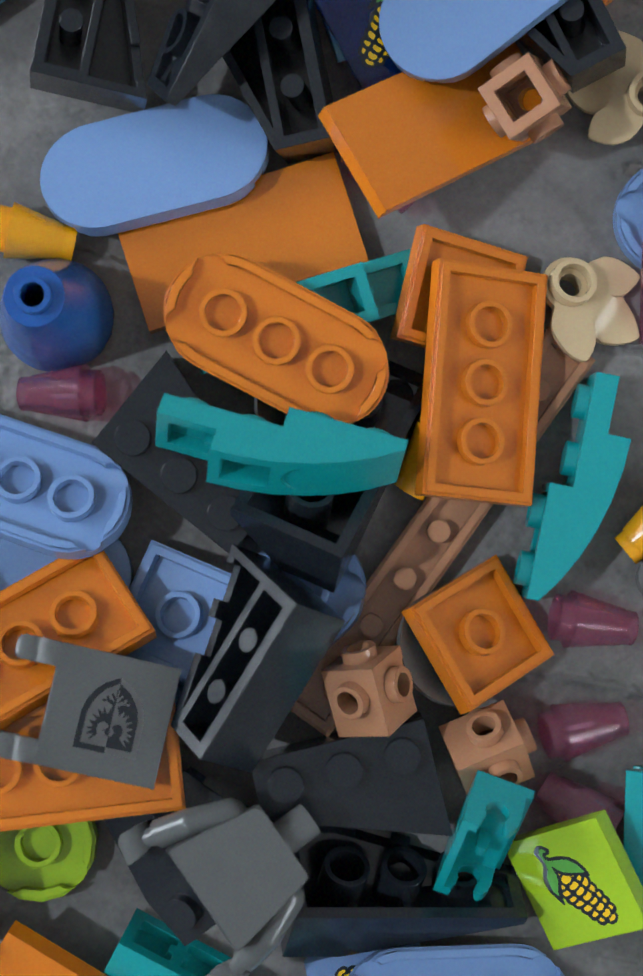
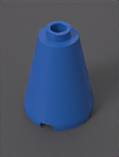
[0,259,115,373]

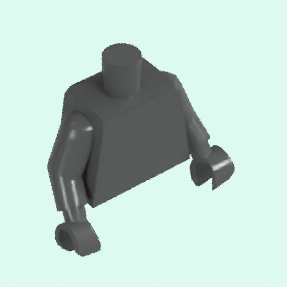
[118,798,321,976]

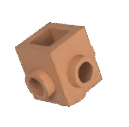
[478,53,572,144]
[321,640,417,737]
[438,700,537,796]

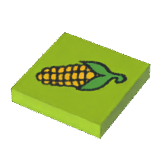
[507,809,643,950]

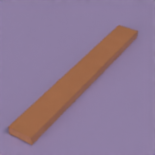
[290,327,596,737]

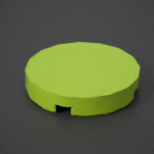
[0,821,99,902]

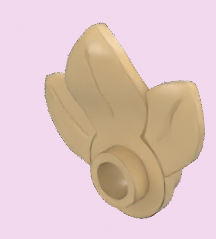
[566,31,643,145]
[543,256,640,363]

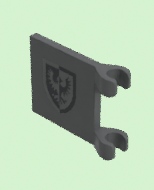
[0,634,181,789]

